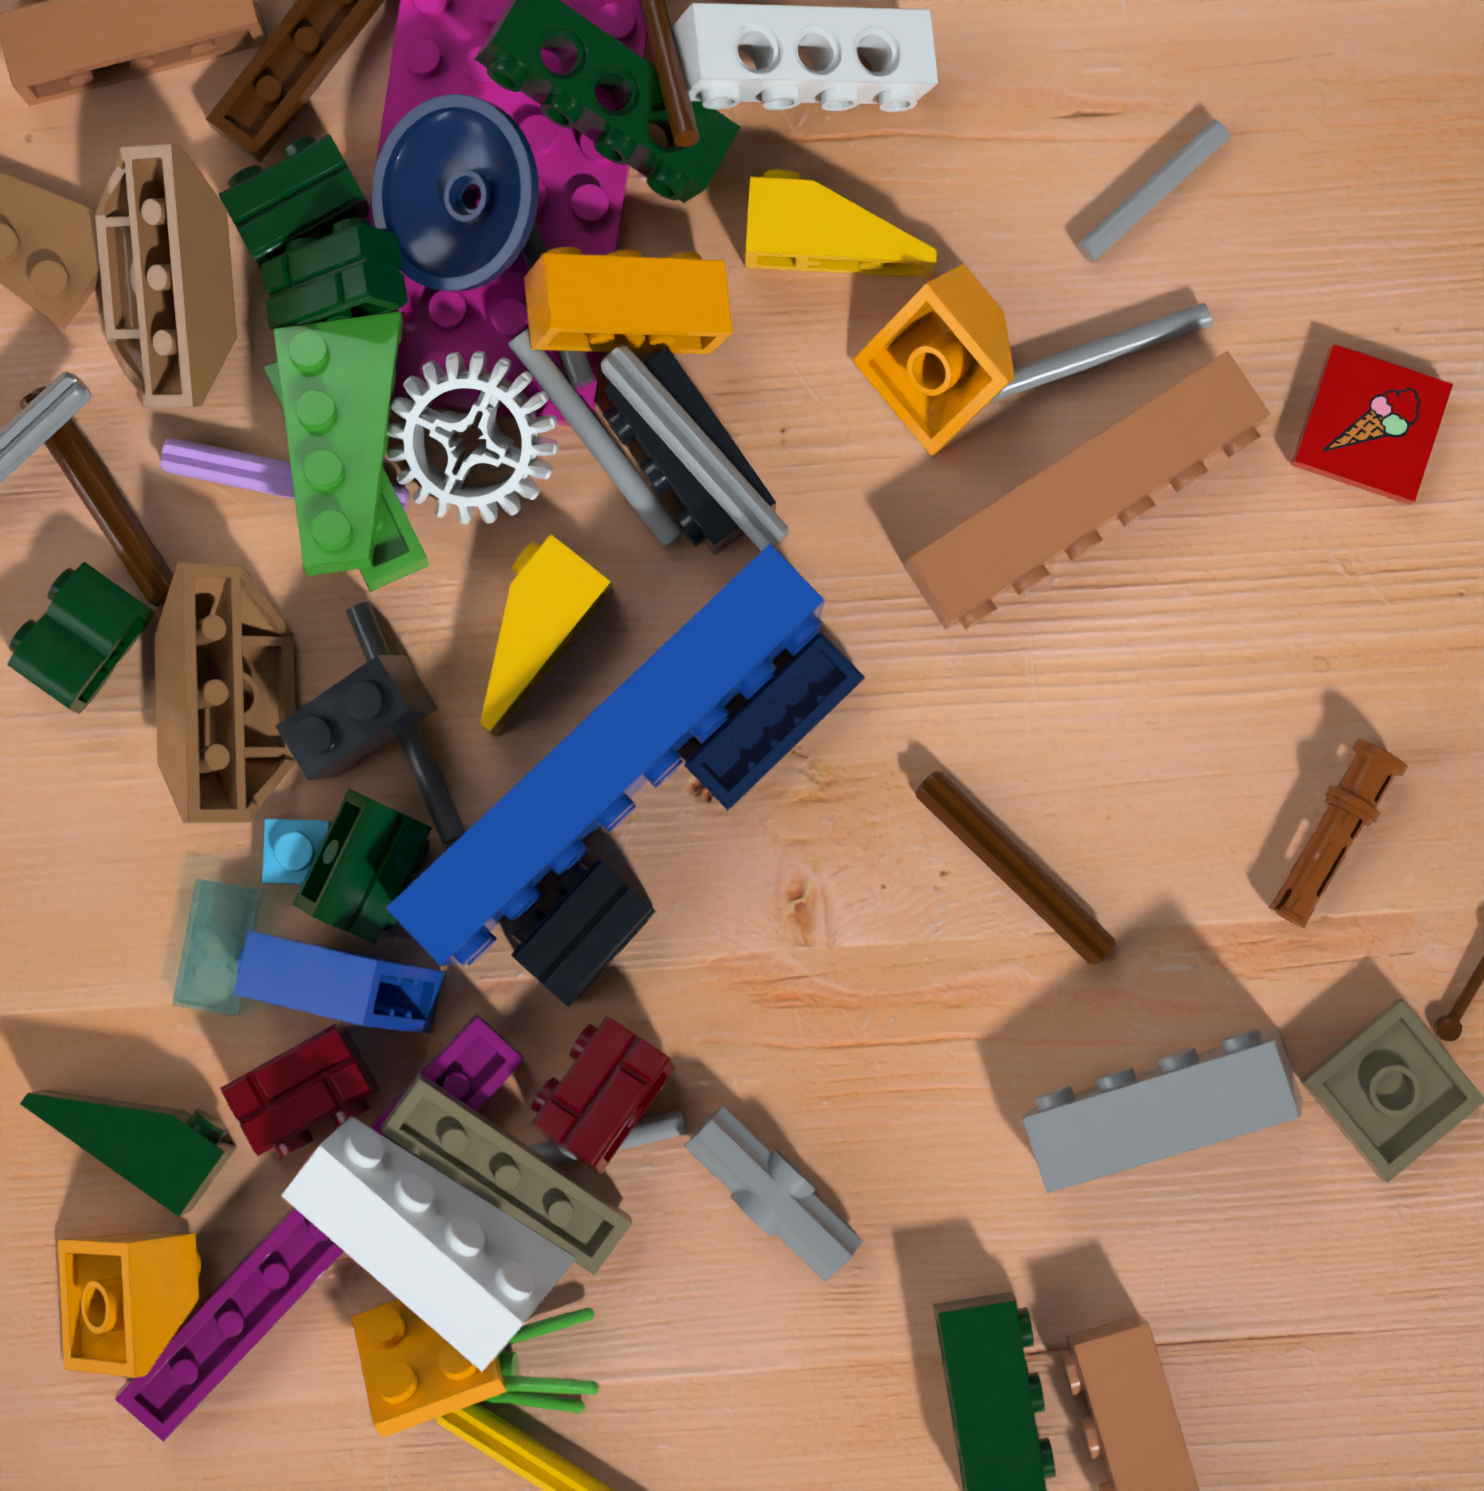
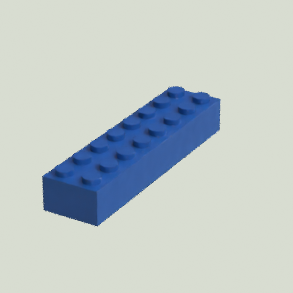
[386,544,825,966]

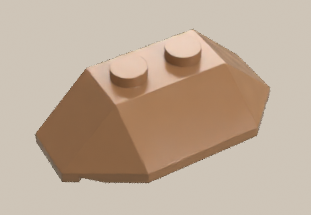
[95,144,237,407]
[154,562,296,823]

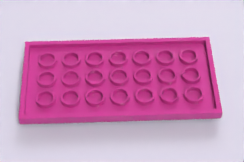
[367,0,648,427]

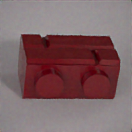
[531,1016,675,1175]
[221,1022,379,1159]

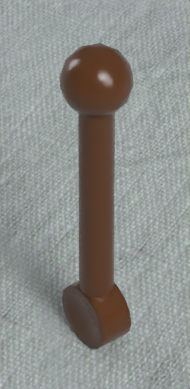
[1434,955,1484,1041]

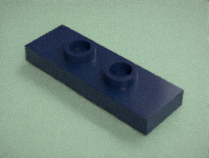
[683,632,865,811]

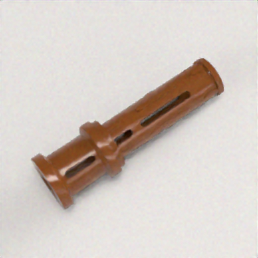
[1268,739,1408,929]

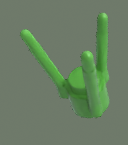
[484,1308,599,1413]

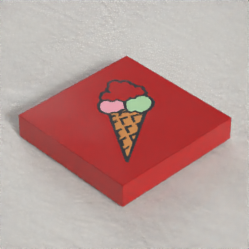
[1291,344,1453,505]

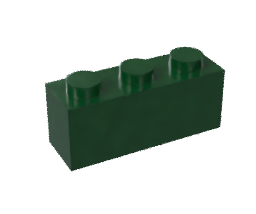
[933,1292,1056,1491]

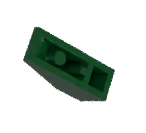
[20,1090,237,1217]

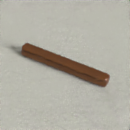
[20,386,174,607]
[915,771,1116,965]

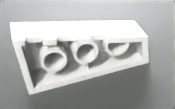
[281,1116,577,1371]

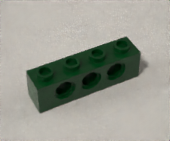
[474,0,740,203]

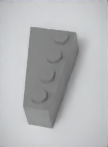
[1022,1027,1303,1193]

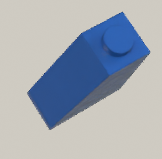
[233,931,444,1034]

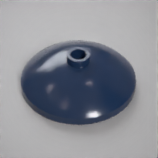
[372,94,539,292]

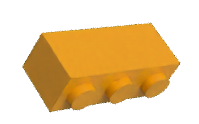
[524,247,733,354]

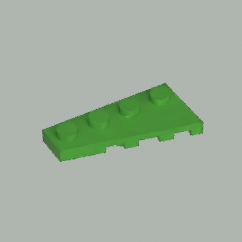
[274,311,403,576]

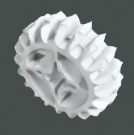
[387,351,559,524]

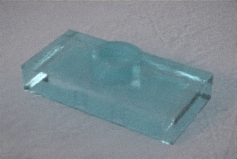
[172,879,263,1016]

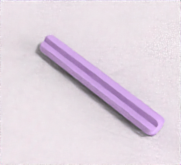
[160,437,409,513]

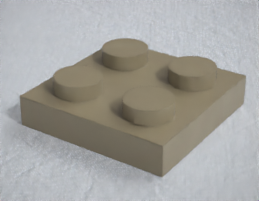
[1299,999,1484,1182]

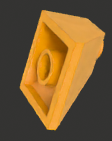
[852,264,1015,456]
[58,1232,201,1378]

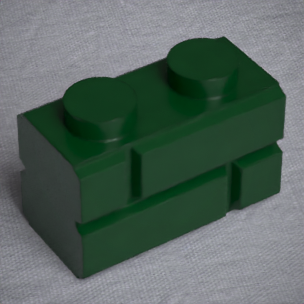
[218,134,370,269]
[261,218,408,331]
[292,788,432,944]

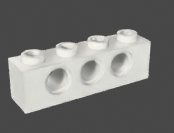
[672,3,938,112]

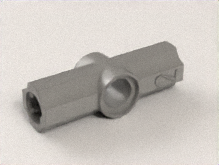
[685,1105,863,1282]

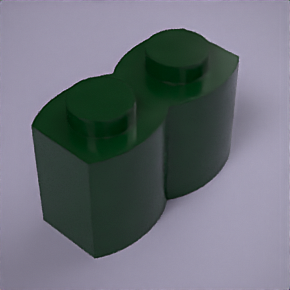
[7,562,155,714]

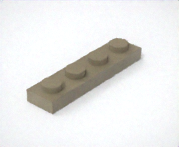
[381,1073,632,1275]

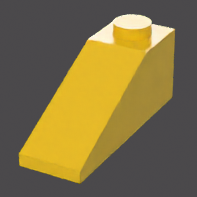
[745,170,937,279]
[480,534,614,737]

